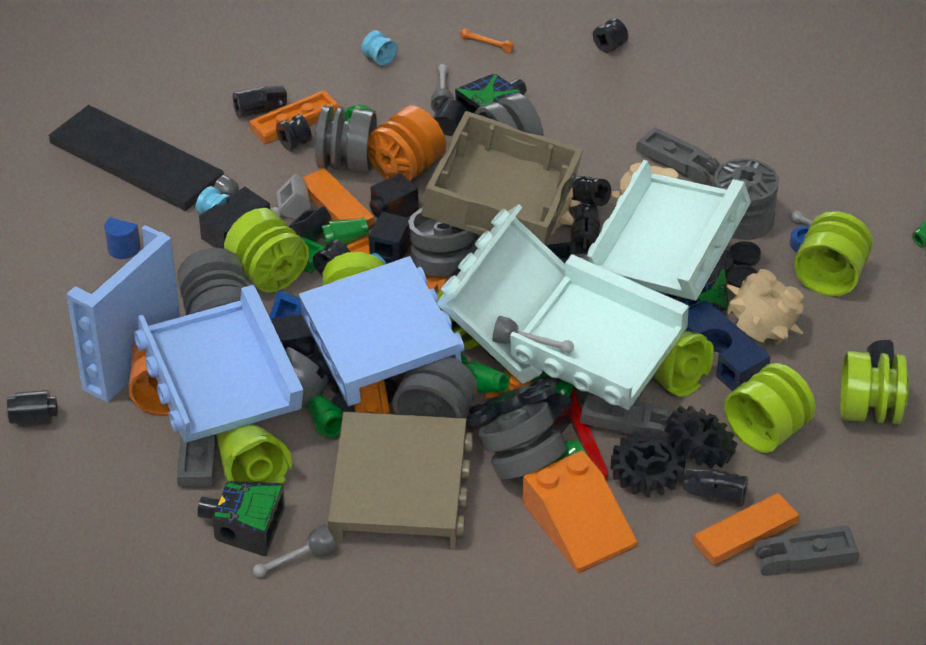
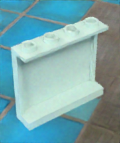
[587,160,751,301]
[436,204,565,384]
[510,255,689,410]

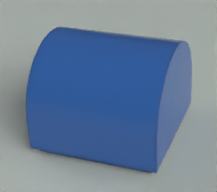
[104,217,141,259]
[269,290,302,322]

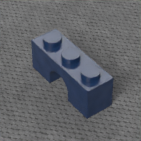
[685,300,771,391]

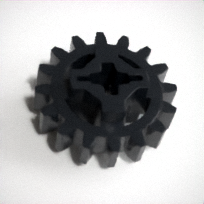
[664,406,738,469]
[610,431,686,497]

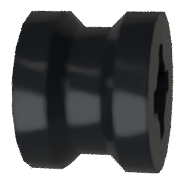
[593,18,629,53]
[276,114,312,150]
[313,239,351,276]

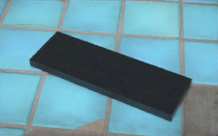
[49,105,224,211]

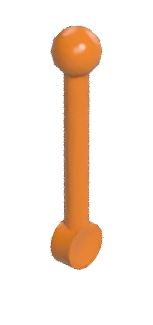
[460,28,514,53]

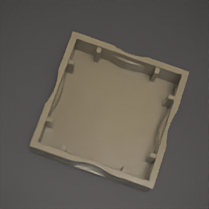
[421,111,583,246]

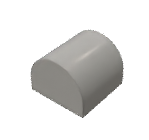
[276,174,310,218]

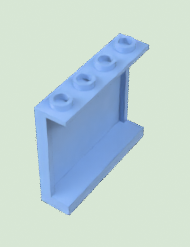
[66,225,180,403]
[299,256,464,407]
[134,285,303,443]

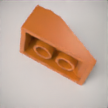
[523,450,638,574]

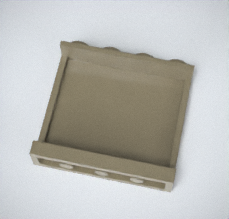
[328,412,473,550]

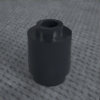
[7,390,58,426]

